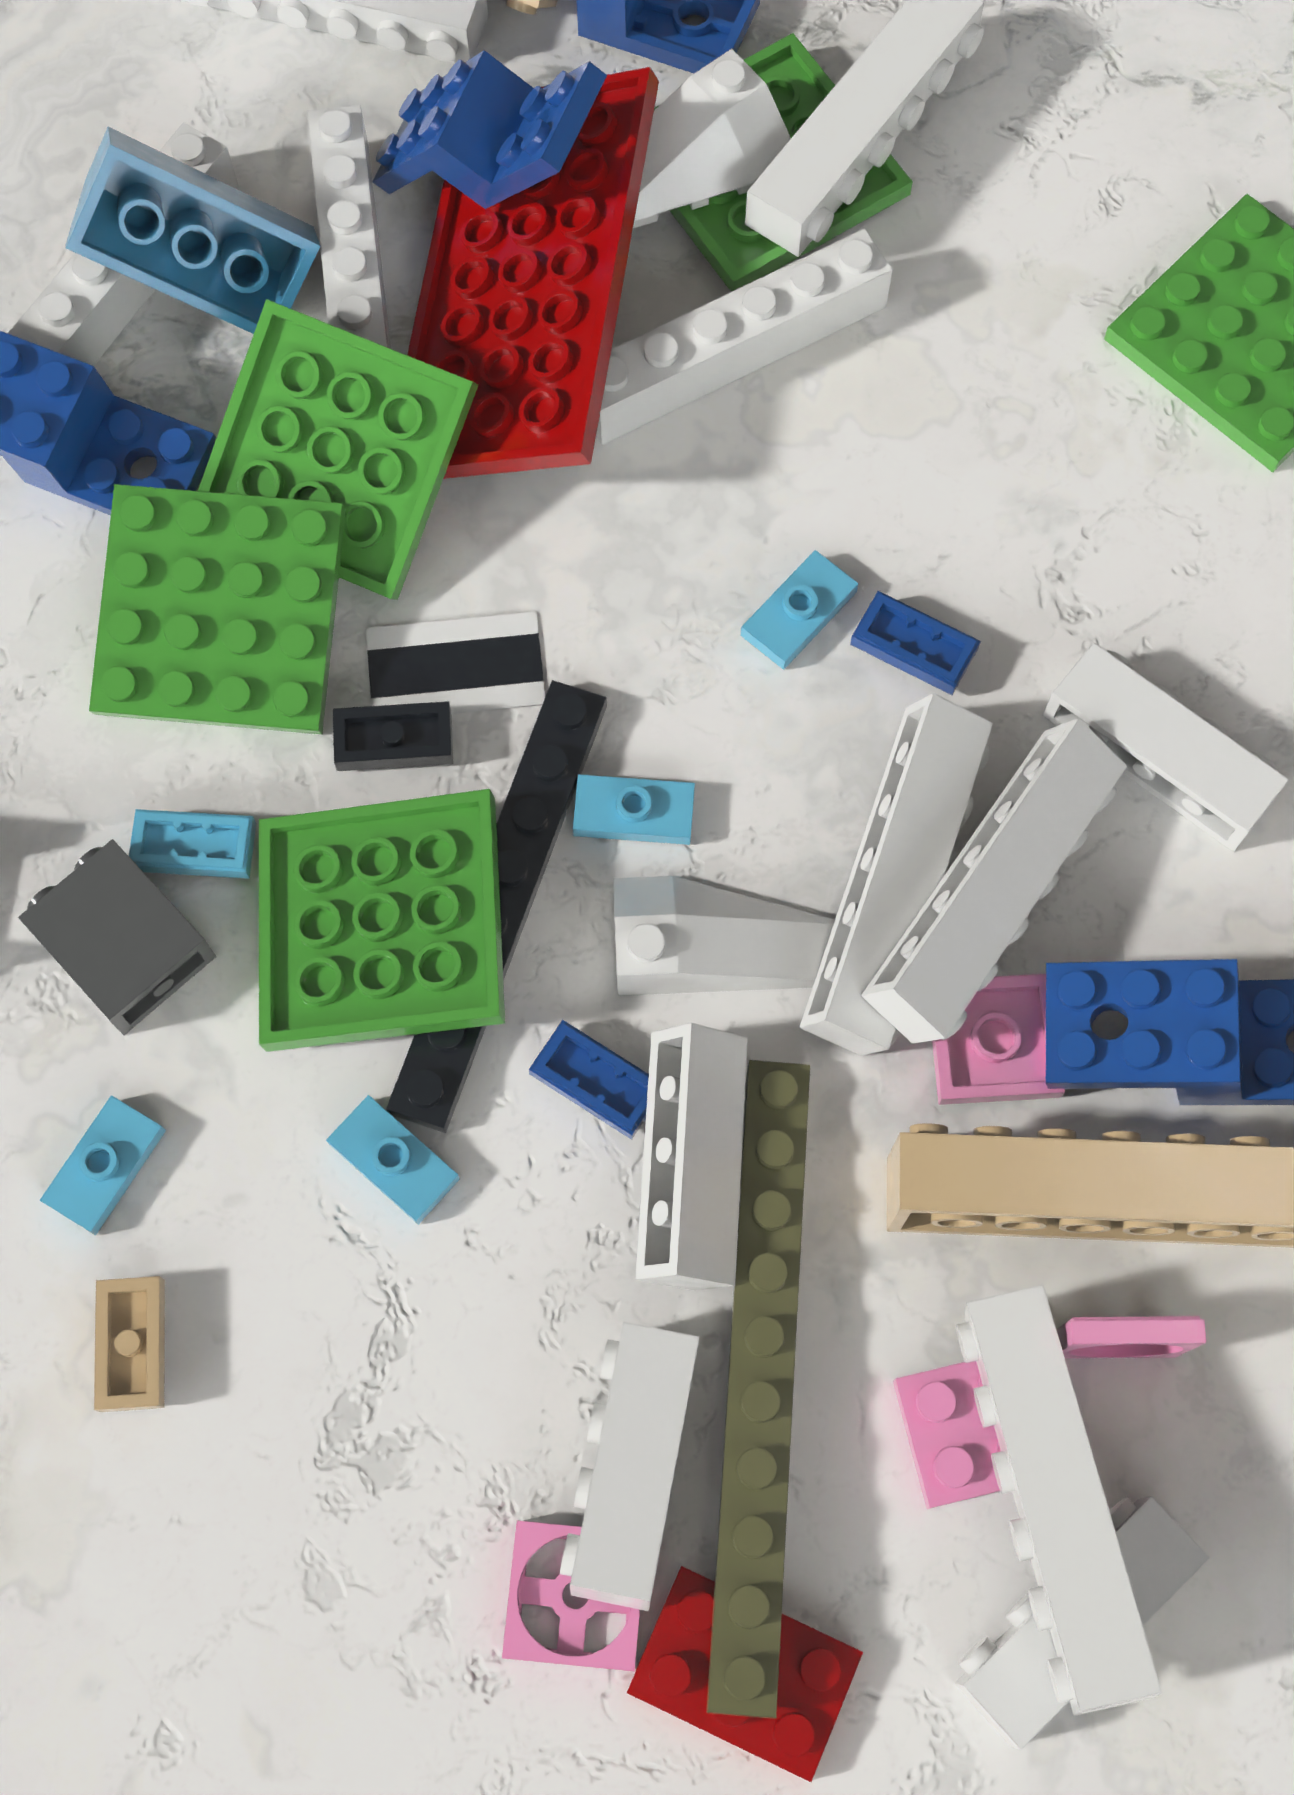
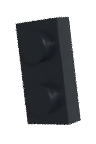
[333,701,454,771]

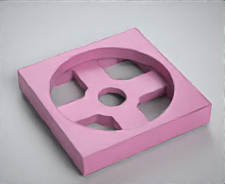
[1056,1316,1206,1358]
[502,1520,640,1672]

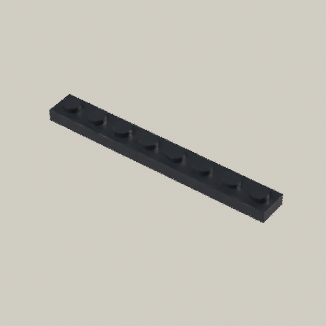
[386,680,607,1133]

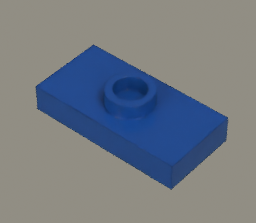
[850,591,981,696]
[529,1019,649,1140]

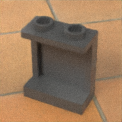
[18,839,217,1036]

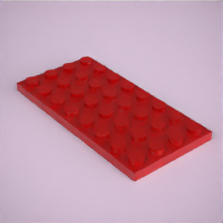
[407,67,659,479]

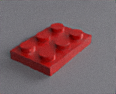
[627,1566,863,1782]

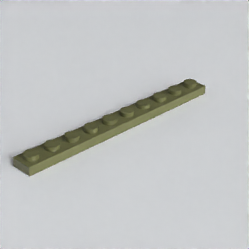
[707,1060,810,1719]

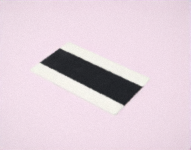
[366,611,545,714]

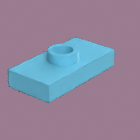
[740,550,859,670]
[573,774,695,845]
[129,809,257,879]
[40,1095,166,1235]
[326,1095,460,1225]

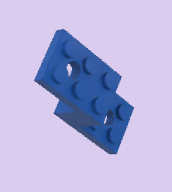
[576,0,760,74]
[372,50,607,209]
[0,331,216,516]
[1046,959,1294,1105]

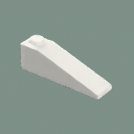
[633,49,791,228]
[613,876,835,996]

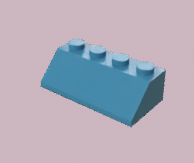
[65,126,321,334]

